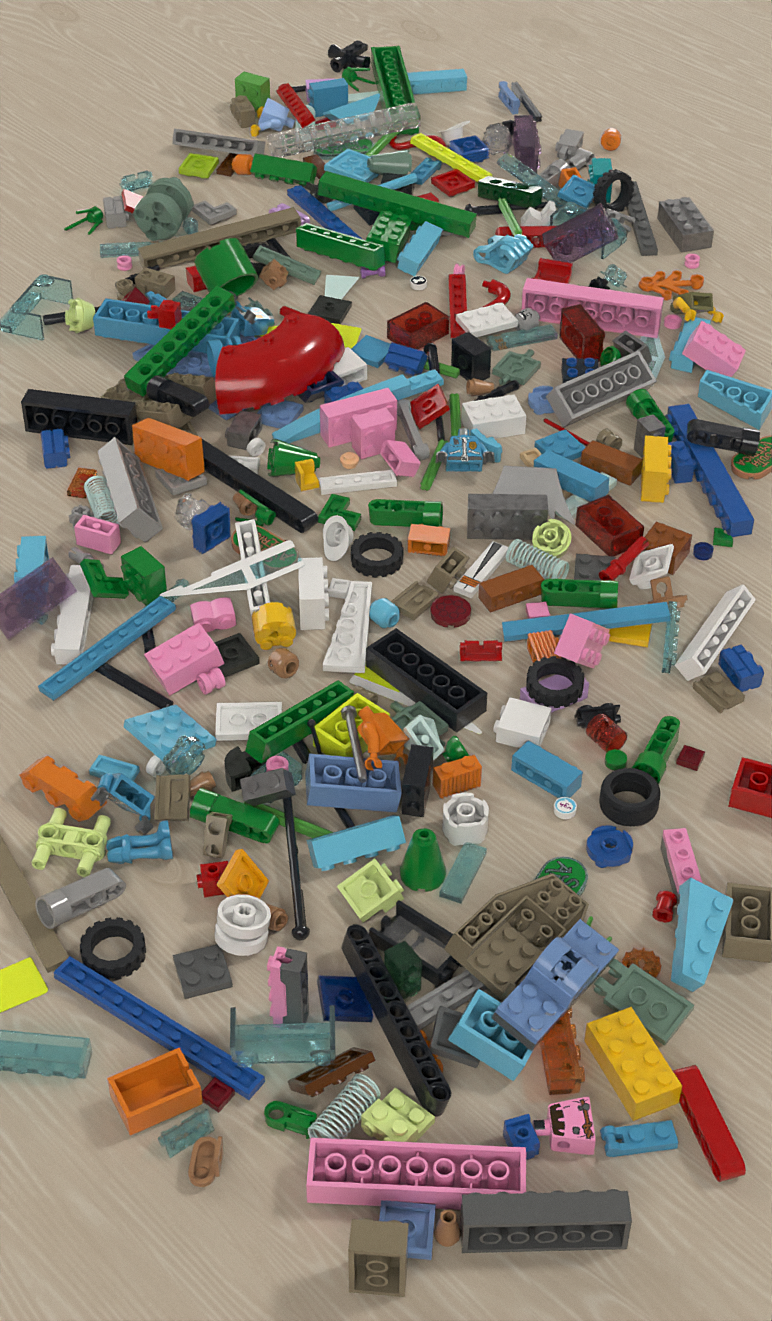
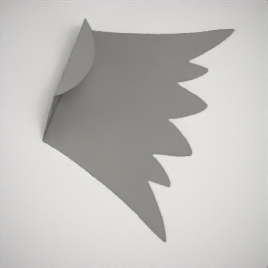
[492,466,576,525]

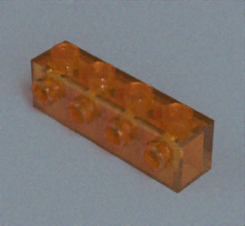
[540,1007,585,1095]

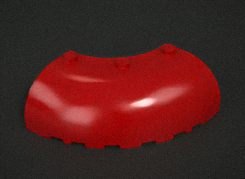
[215,313,345,414]

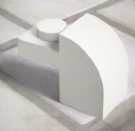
[520,200,556,226]

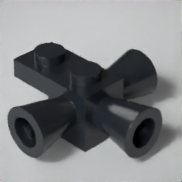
[328,41,371,73]

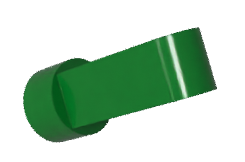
[626,389,674,442]
[368,499,443,527]
[541,579,618,609]
[632,716,680,784]
[190,788,280,843]

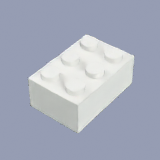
[461,394,526,439]
[298,557,329,630]

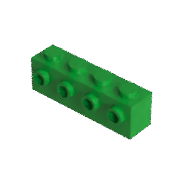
[250,153,317,187]

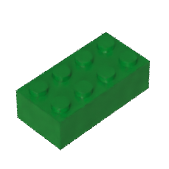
[366,210,413,263]

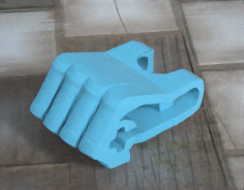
[473,234,534,274]

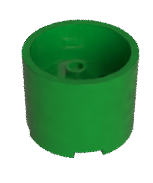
[194,238,258,297]

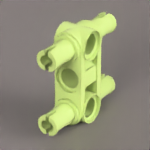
[31,808,111,877]

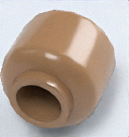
[268,648,299,679]

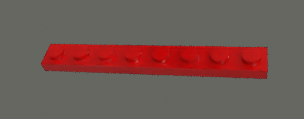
[276,83,316,128]

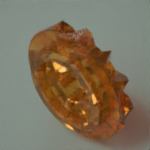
[622,947,662,978]

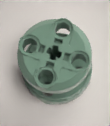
[133,177,194,241]

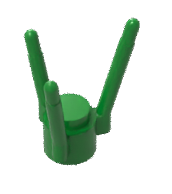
[342,67,376,91]
[64,206,103,235]
[235,490,276,527]

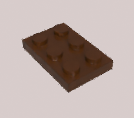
[287,1047,376,1097]

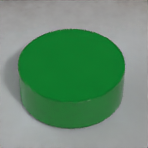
[605,749,627,771]

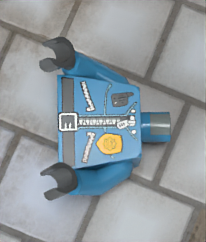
[229,291,275,337]
[435,428,495,472]
[91,773,155,835]

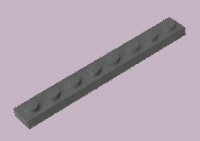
[620,181,658,256]

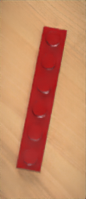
[448,274,467,338]

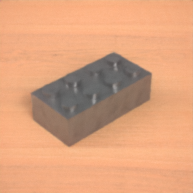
[657,197,714,252]
[467,494,548,540]

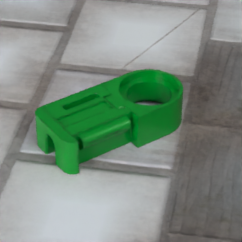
[264,1101,317,1139]

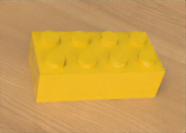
[584,1007,682,1121]

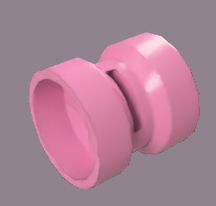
[196,667,226,695]

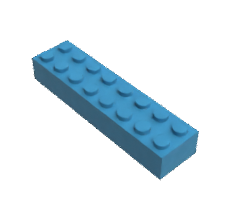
[93,298,240,354]

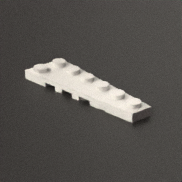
[323,581,372,673]

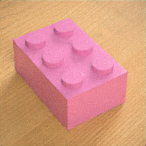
[682,321,746,377]
[554,613,610,669]
[144,623,224,696]

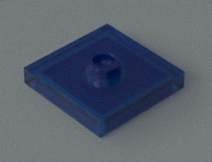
[317,975,374,1022]

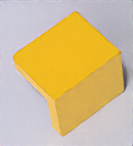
[295,459,319,492]

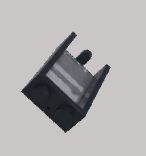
[369,900,463,988]

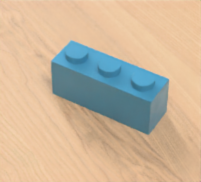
[511,740,583,798]

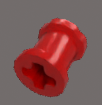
[652,891,678,923]

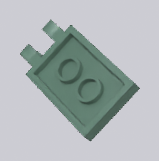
[594,959,694,1046]

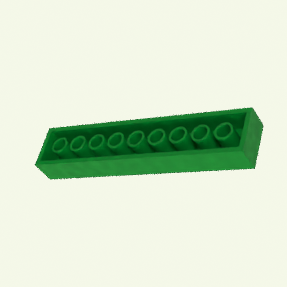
[371,46,419,136]

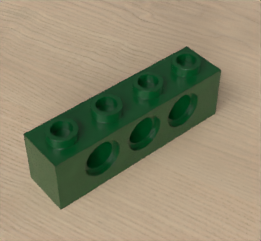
[478,176,542,208]

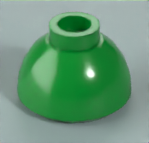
[600,346,622,367]
[442,735,470,762]

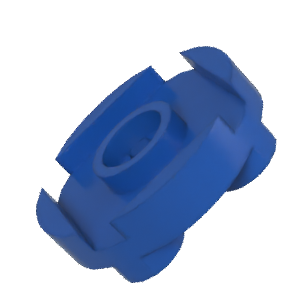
[586,825,633,868]

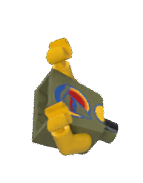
[670,292,724,323]

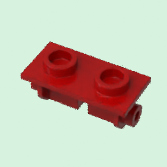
[459,640,502,661]

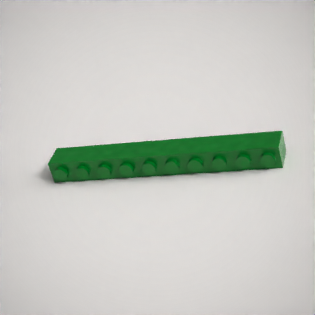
[318,171,477,238]

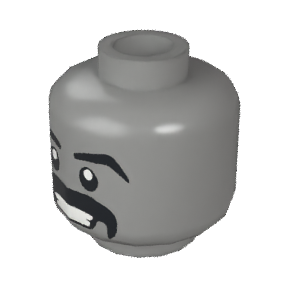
[515,308,540,334]

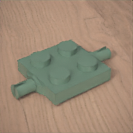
[492,349,541,386]
[390,701,448,748]

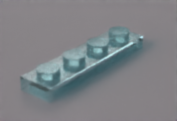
[662,601,681,674]

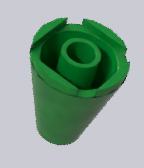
[267,439,320,477]
[400,828,446,892]

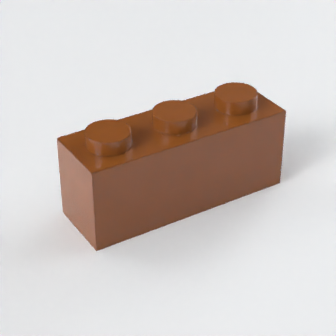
[581,440,643,486]
[478,565,544,613]

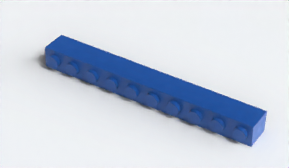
[665,404,754,537]

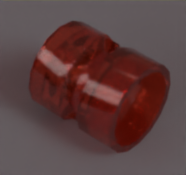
[586,713,628,753]

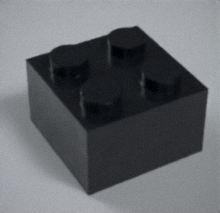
[451,332,492,381]

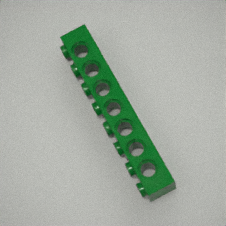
[124,286,235,397]

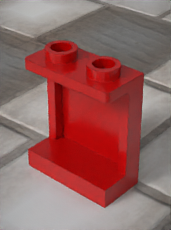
[531,258,573,284]

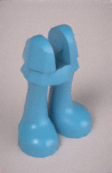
[106,820,173,864]

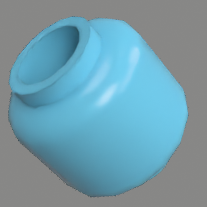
[369,598,400,628]

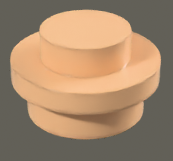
[340,452,359,469]

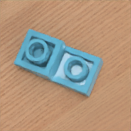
[470,428,502,463]

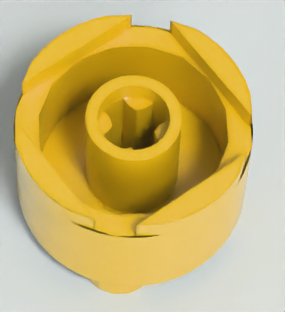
[252,602,296,650]

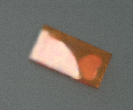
[67,468,97,499]

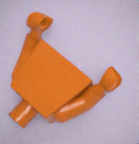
[357,706,409,771]

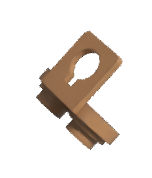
[648,576,688,609]
[188,1136,224,1187]

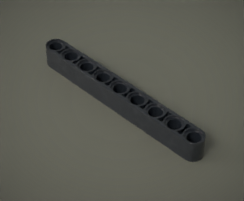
[202,439,319,533]
[341,924,452,1117]

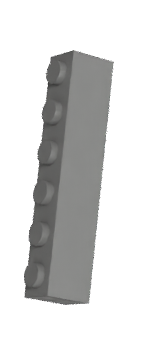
[172,128,265,156]

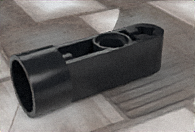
[146,375,210,417]
[687,419,760,456]

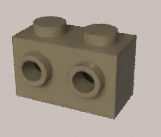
[230,95,256,129]
[135,268,176,299]
[427,546,470,594]

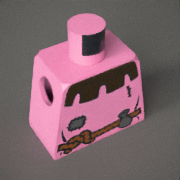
[533,1097,596,1155]

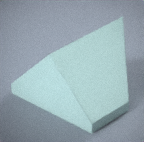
[324,275,360,299]
[404,715,445,760]

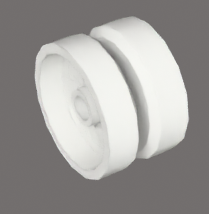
[214,895,271,956]

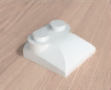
[629,544,674,589]

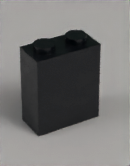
[401,744,434,817]

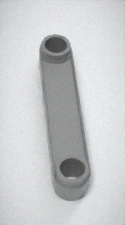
[397,399,429,461]

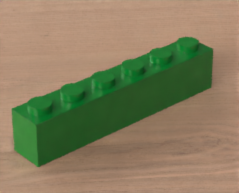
[296,223,385,271]
[245,680,354,764]

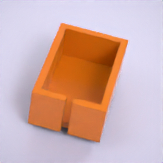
[107,1047,202,1136]

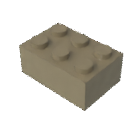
[722,882,772,963]
[348,1218,409,1297]

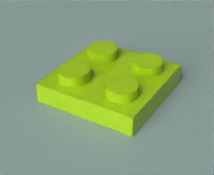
[179,153,219,179]

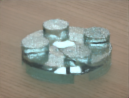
[162,735,206,775]

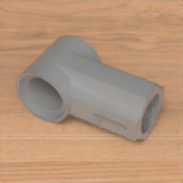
[566,148,595,170]

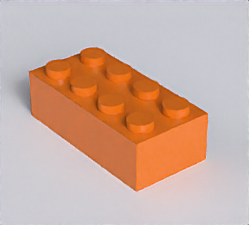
[132,418,205,480]

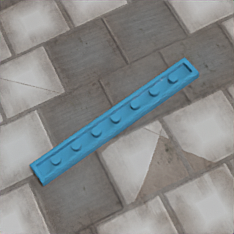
[38,596,176,701]
[502,602,670,642]

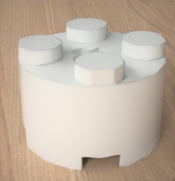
[442,792,489,846]

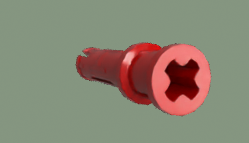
[599,536,649,581]

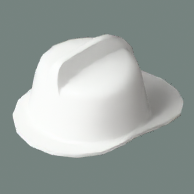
[437,121,470,146]
[323,515,353,561]

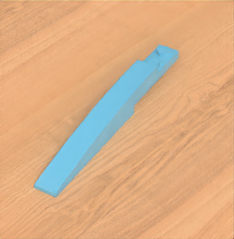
[272,370,444,443]

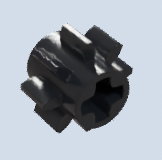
[588,276,610,290]

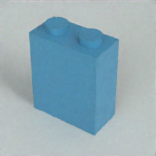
[307,78,348,117]

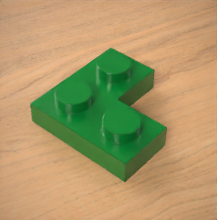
[318,494,361,531]
[79,559,129,599]

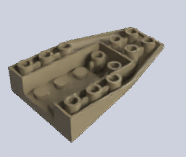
[101,373,217,429]
[444,873,589,1001]

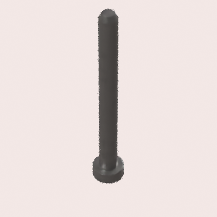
[341,706,367,783]

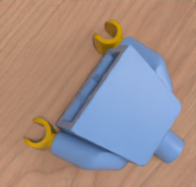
[250,98,295,137]

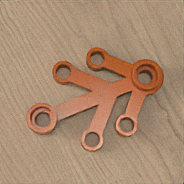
[639,270,704,300]

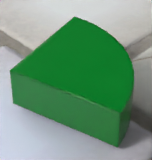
[713,527,733,547]

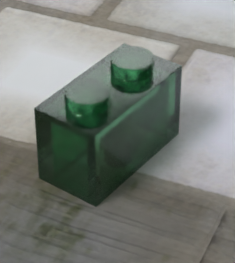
[384,940,422,1000]

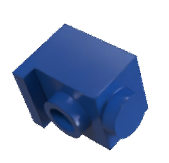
[503,1114,540,1160]

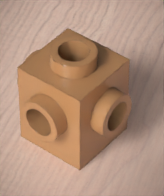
[259,259,289,290]

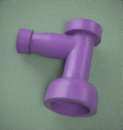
[360,265,386,279]

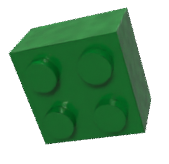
[121,546,167,606]

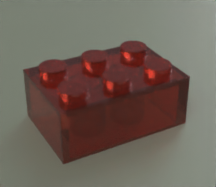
[387,302,450,350]
[559,304,605,362]
[575,494,644,557]

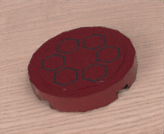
[430,595,471,628]

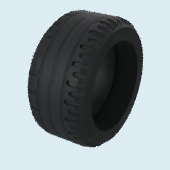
[599,768,661,827]

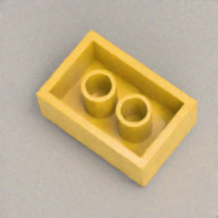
[641,436,671,503]

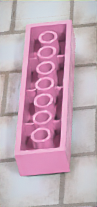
[521,278,664,338]
[306,1138,526,1210]

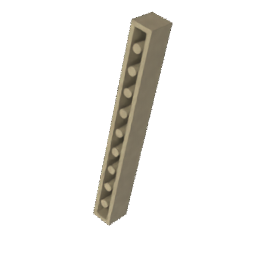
[138,207,301,269]

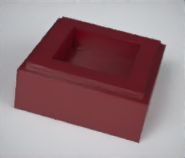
[676,745,705,771]
[201,1077,235,1113]

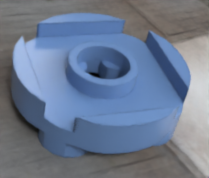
[528,386,555,415]

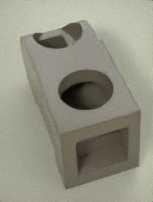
[203,812,232,859]

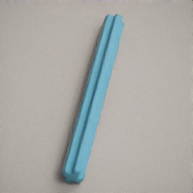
[326,173,417,211]

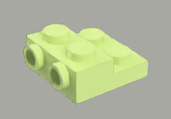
[337,858,404,923]
[361,1087,435,1142]

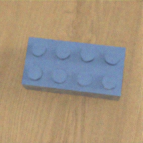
[305,754,402,812]

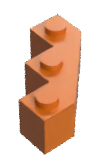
[19,756,107,822]

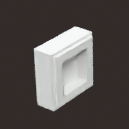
[328,578,352,599]

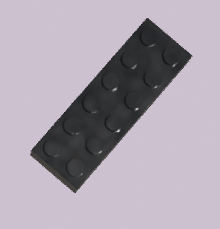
[21,389,138,445]
[366,628,488,732]

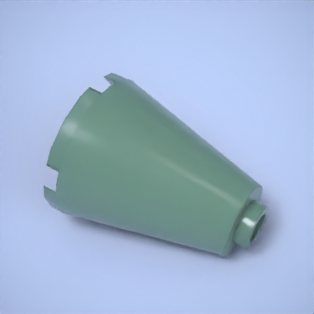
[367,150,412,175]

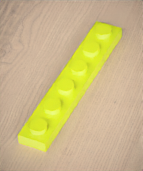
[410,133,492,183]

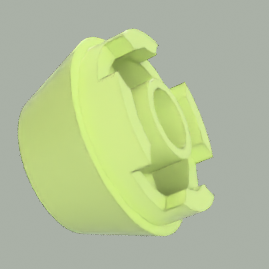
[65,298,95,333]
[532,519,571,559]

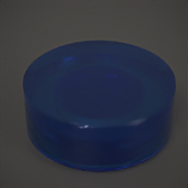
[693,542,714,560]

